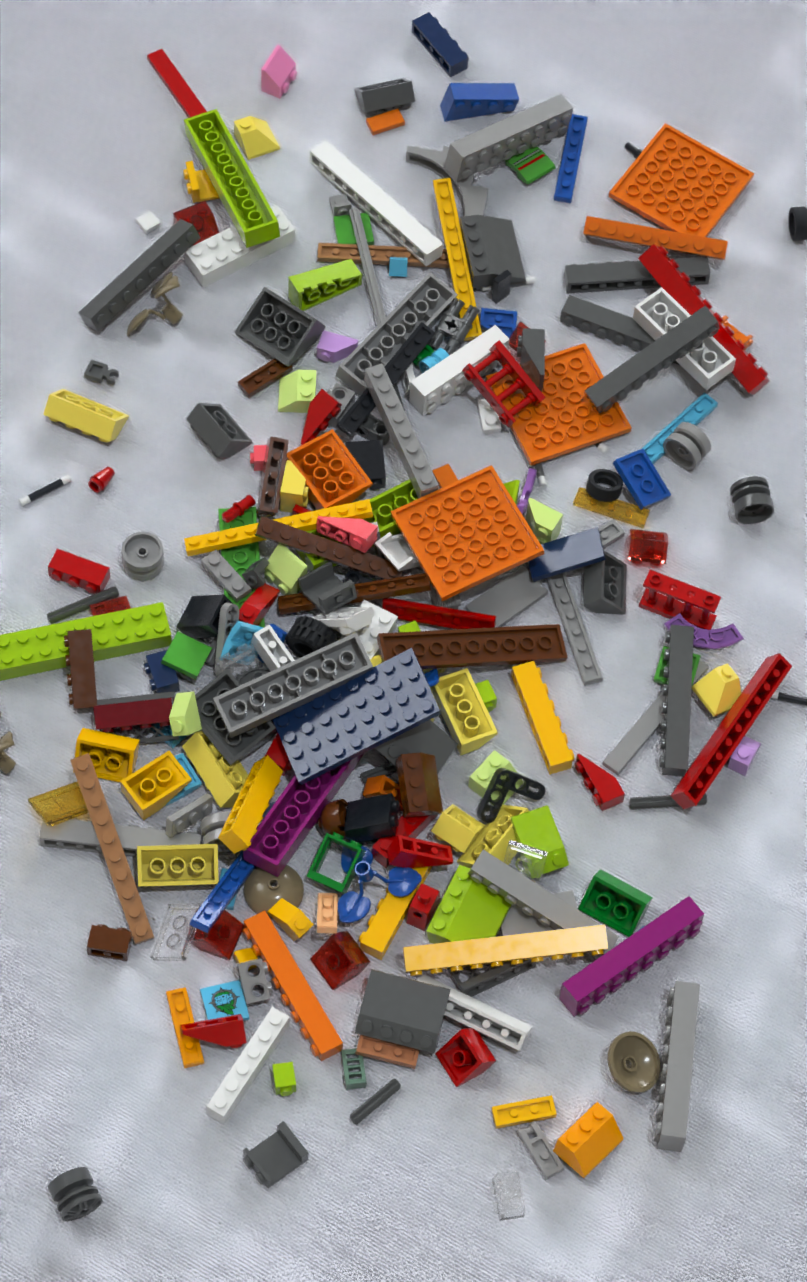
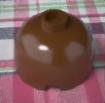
[318,799,348,839]

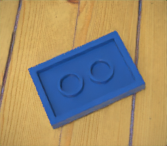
[612,448,671,510]

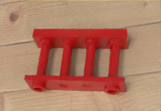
[462,340,546,428]
[639,570,721,630]

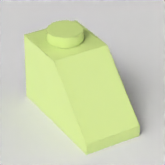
[169,691,202,736]

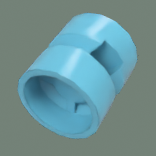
[419,348,450,374]

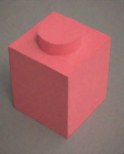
[250,445,267,471]

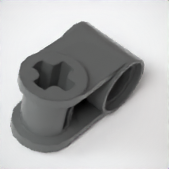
[356,414,390,445]

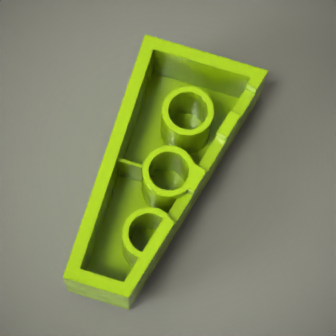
[288,259,362,311]

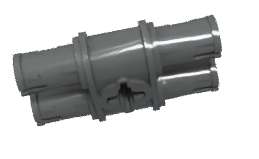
[428,298,480,355]

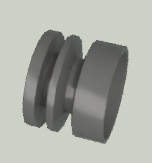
[730,476,774,524]
[48,1167,103,1221]

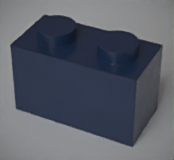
[143,650,180,693]

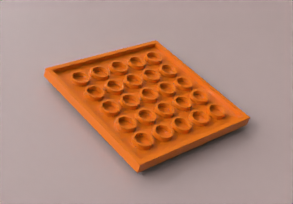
[609,123,754,237]
[485,343,632,466]
[391,465,544,601]

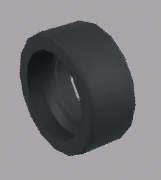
[788,206,807,241]
[586,469,623,502]

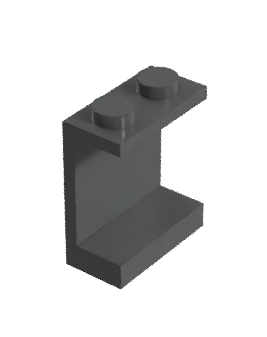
[298,562,357,615]
[242,1121,309,1188]

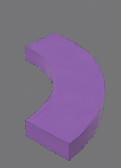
[517,468,537,515]
[664,613,744,649]

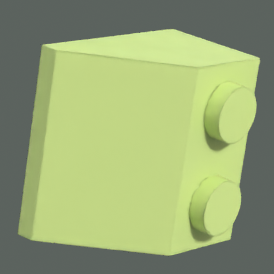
[278,370,316,413]
[526,498,563,544]
[264,544,308,595]
[468,750,523,806]

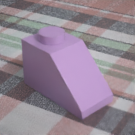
[317,331,358,363]
[728,736,761,776]

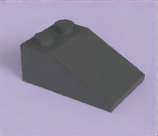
[517,328,545,392]

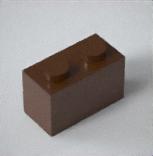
[87,924,132,961]

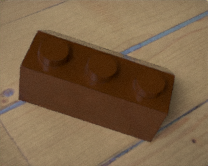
[396,752,443,818]

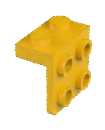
[183,161,220,203]

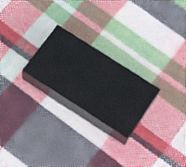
[492,270,512,304]

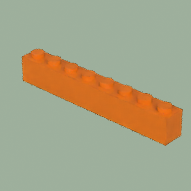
[583,216,728,261]
[242,910,343,1061]

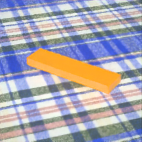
[166,987,204,1069]

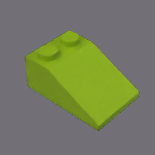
[510,805,569,878]

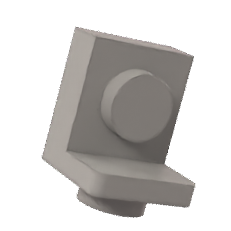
[329,194,351,216]

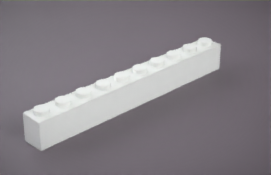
[310,140,443,266]

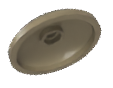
[244,865,304,919]
[608,1031,660,1093]

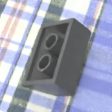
[354,78,415,115]
[186,403,252,458]
[584,551,627,615]

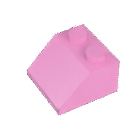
[261,45,297,99]

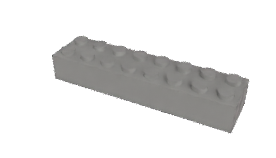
[444,94,574,181]
[336,272,458,396]
[213,632,373,738]
[654,981,700,1152]

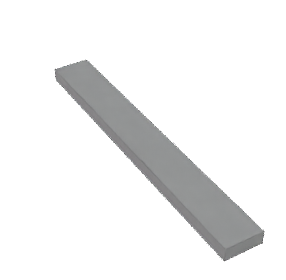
[546,573,603,686]
[602,660,709,775]

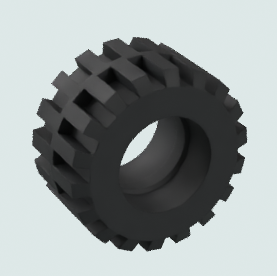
[285,616,338,658]

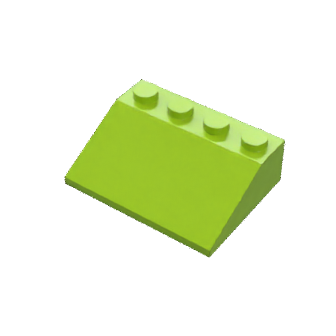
[426,865,511,944]

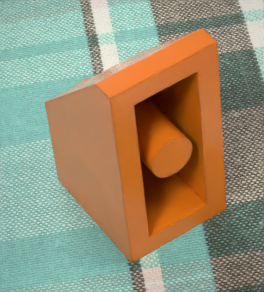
[363,775,403,811]

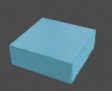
[389,257,408,277]

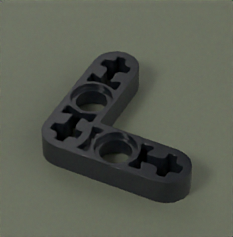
[477,768,546,823]

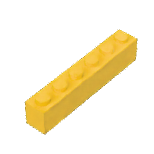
[511,661,574,775]
[218,755,283,854]
[358,866,433,960]

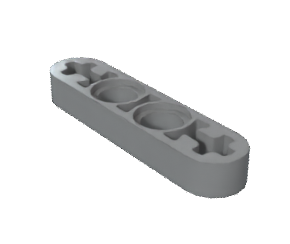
[215,603,239,676]

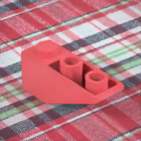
[317,516,378,553]

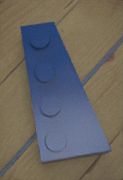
[440,83,519,122]

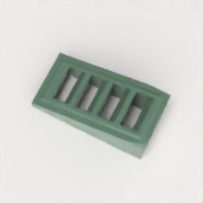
[341,1048,367,1090]

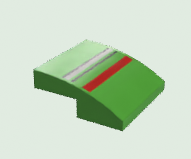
[505,146,556,184]

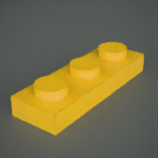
[491,1095,557,1129]

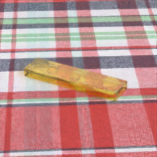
[573,487,650,528]

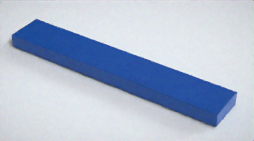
[554,114,588,203]
[190,851,256,933]

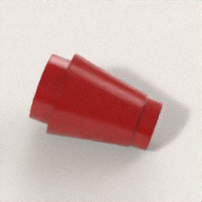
[88,467,115,493]

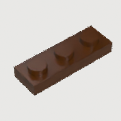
[238,359,293,398]

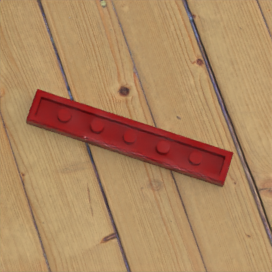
[147,48,207,118]
[382,598,496,629]

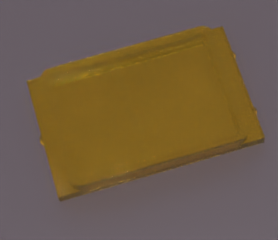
[28,781,89,826]

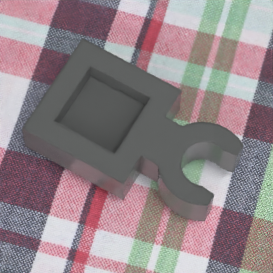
[84,360,119,385]

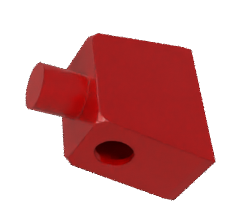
[406,884,441,931]

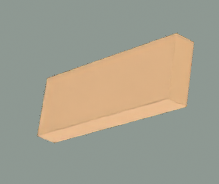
[317,893,338,934]

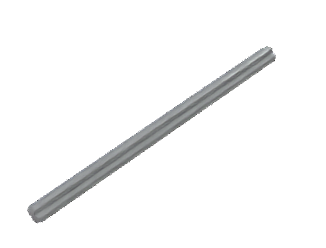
[349,207,393,359]

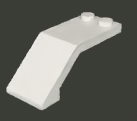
[375,532,421,571]

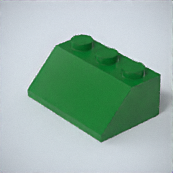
[578,869,653,937]

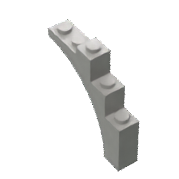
[406,146,489,216]

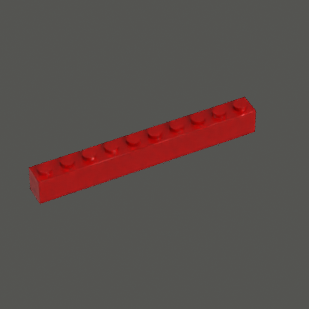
[638,244,770,395]
[671,653,792,809]

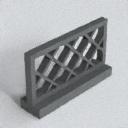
[97,692,179,744]
[447,929,536,997]

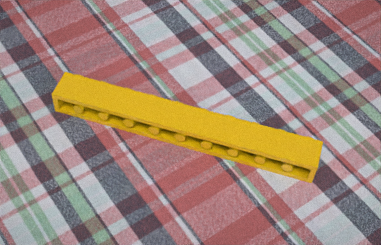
[403,924,608,976]

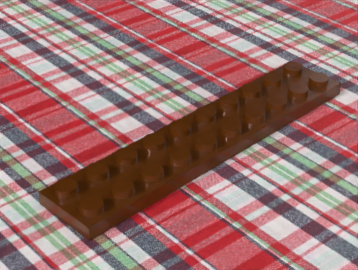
[377,624,568,669]

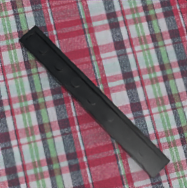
[336,322,436,438]

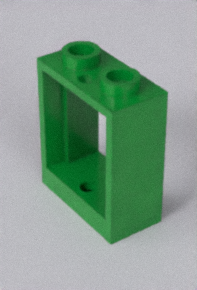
[306,832,366,894]

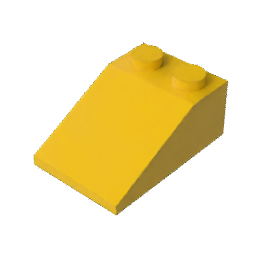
[120,750,192,820]

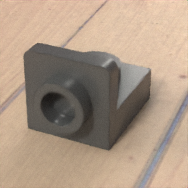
[242,557,269,589]

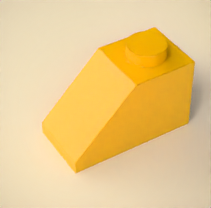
[267,898,314,941]

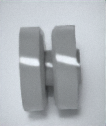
[663,422,711,470]
[121,531,164,581]
[200,811,234,856]

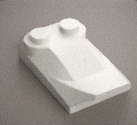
[312,607,374,637]

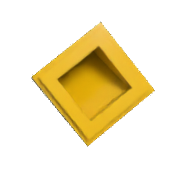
[233,947,258,971]

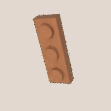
[355,1035,419,1069]

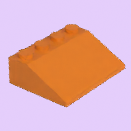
[285,429,373,510]

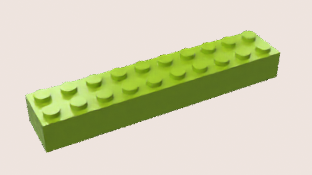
[184,109,280,248]
[0,602,172,681]

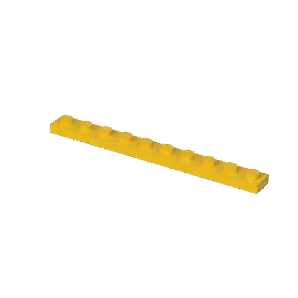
[433,178,482,341]
[184,499,373,556]

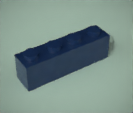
[411,12,469,77]

